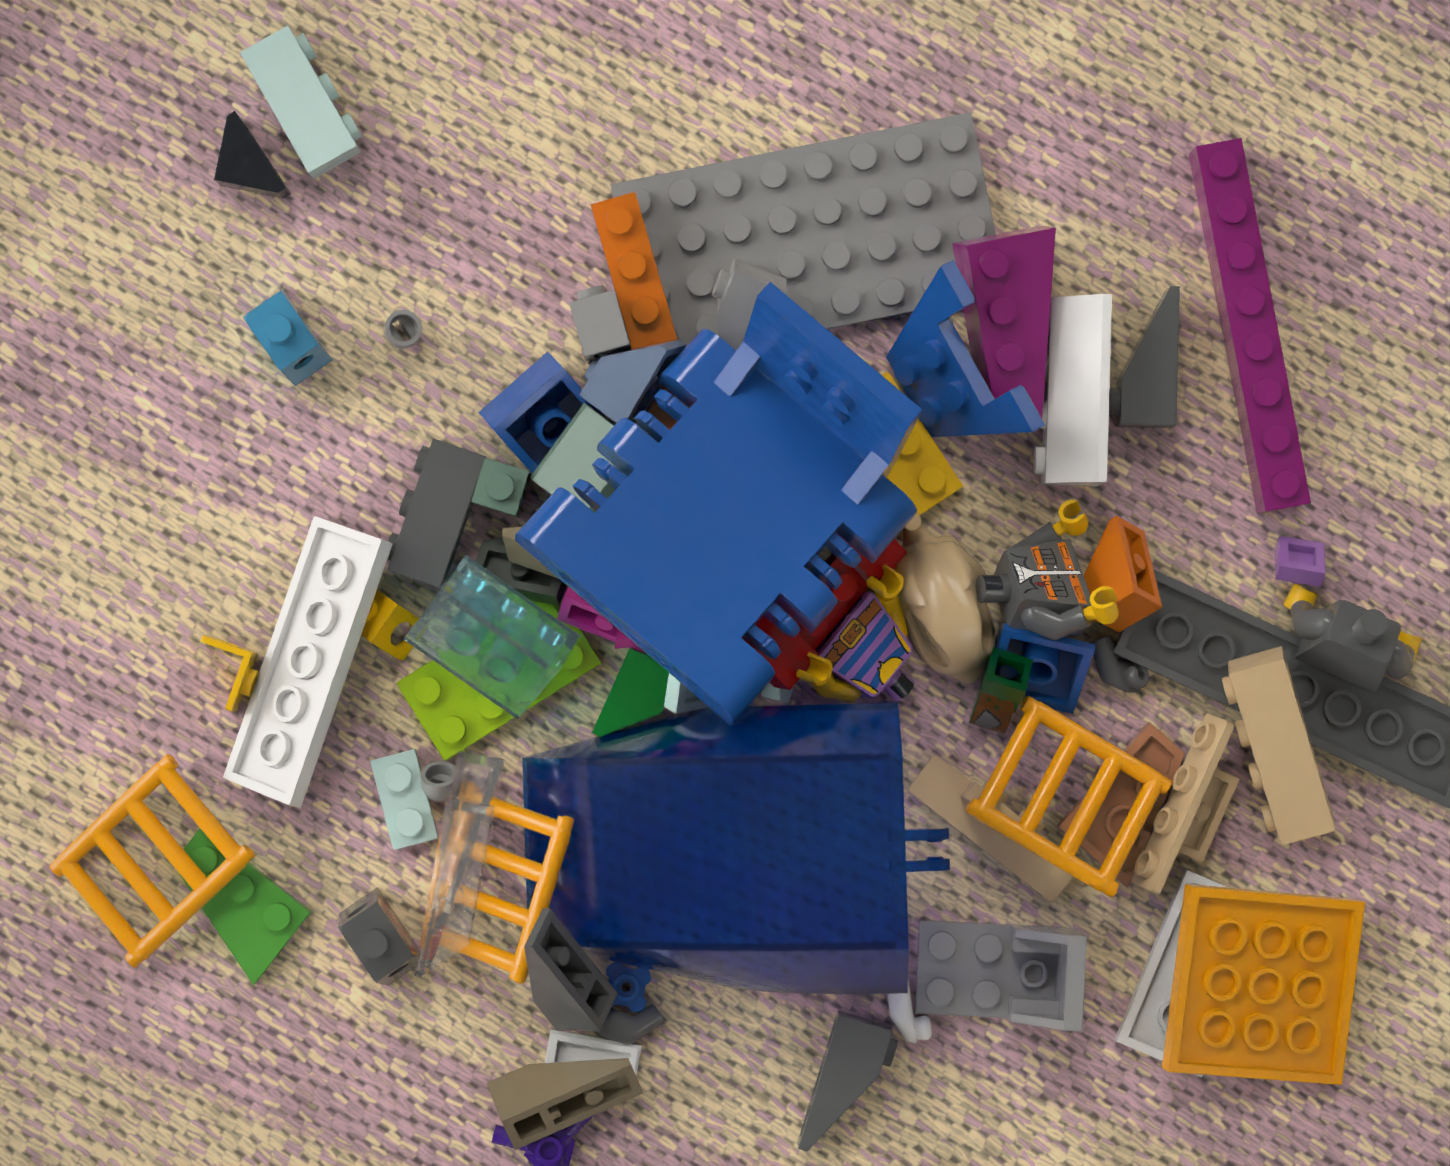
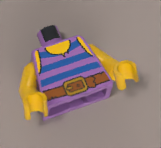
[796,564,914,702]

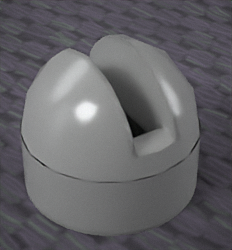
[384,310,422,349]
[421,761,459,802]

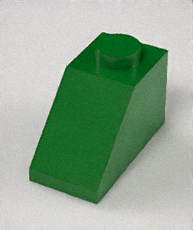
[592,648,669,737]

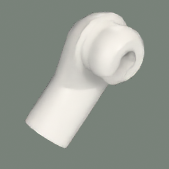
[886,978,932,1044]

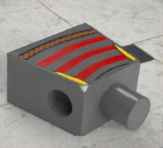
[338,887,426,986]

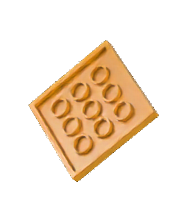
[1162,884,1365,1085]

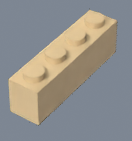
[1222,646,1336,846]

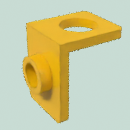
[361,589,427,661]
[200,635,259,712]

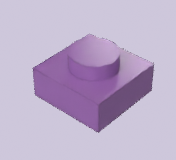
[1275,536,1326,587]

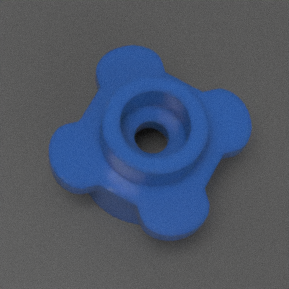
[606,962,651,1012]

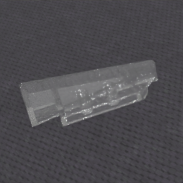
[414,749,505,977]

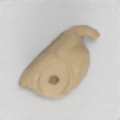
[894,513,995,685]

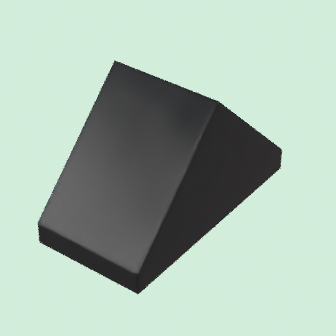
[214,111,291,199]

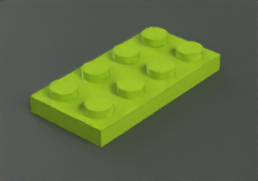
[396,599,602,761]

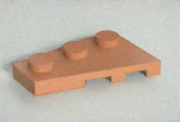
[1056,722,1185,888]

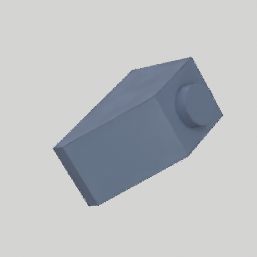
[580,339,686,423]

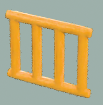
[965,696,1173,898]
[49,754,255,968]
[420,783,574,984]

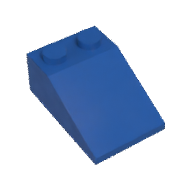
[478,351,606,474]

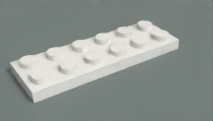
[223,516,393,808]

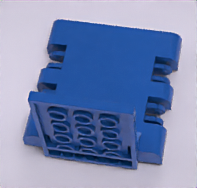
[515,282,922,726]

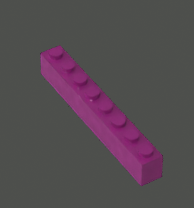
[1189,138,1311,514]

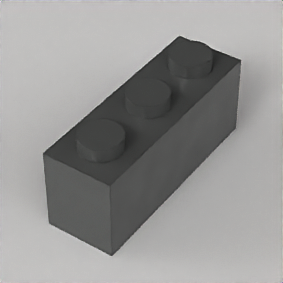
[387,438,487,589]

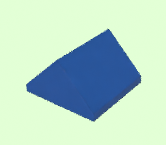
[995,623,1096,714]

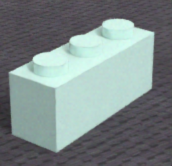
[240,25,363,179]

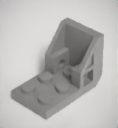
[914,920,1087,1031]

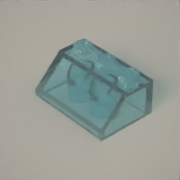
[404,554,580,719]

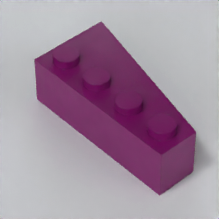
[952,226,1056,419]

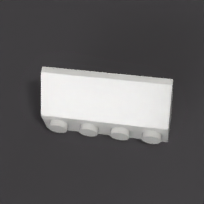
[1033,294,1112,487]

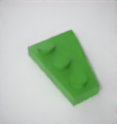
[177,829,312,985]

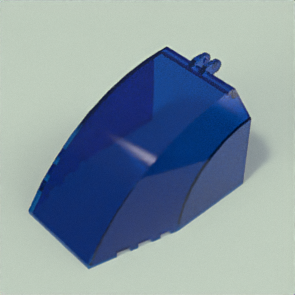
[522,700,950,994]

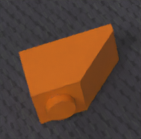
[1084,515,1162,632]

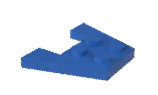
[886,260,1045,437]

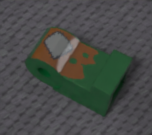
[969,647,1033,734]

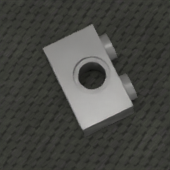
[569,285,631,364]

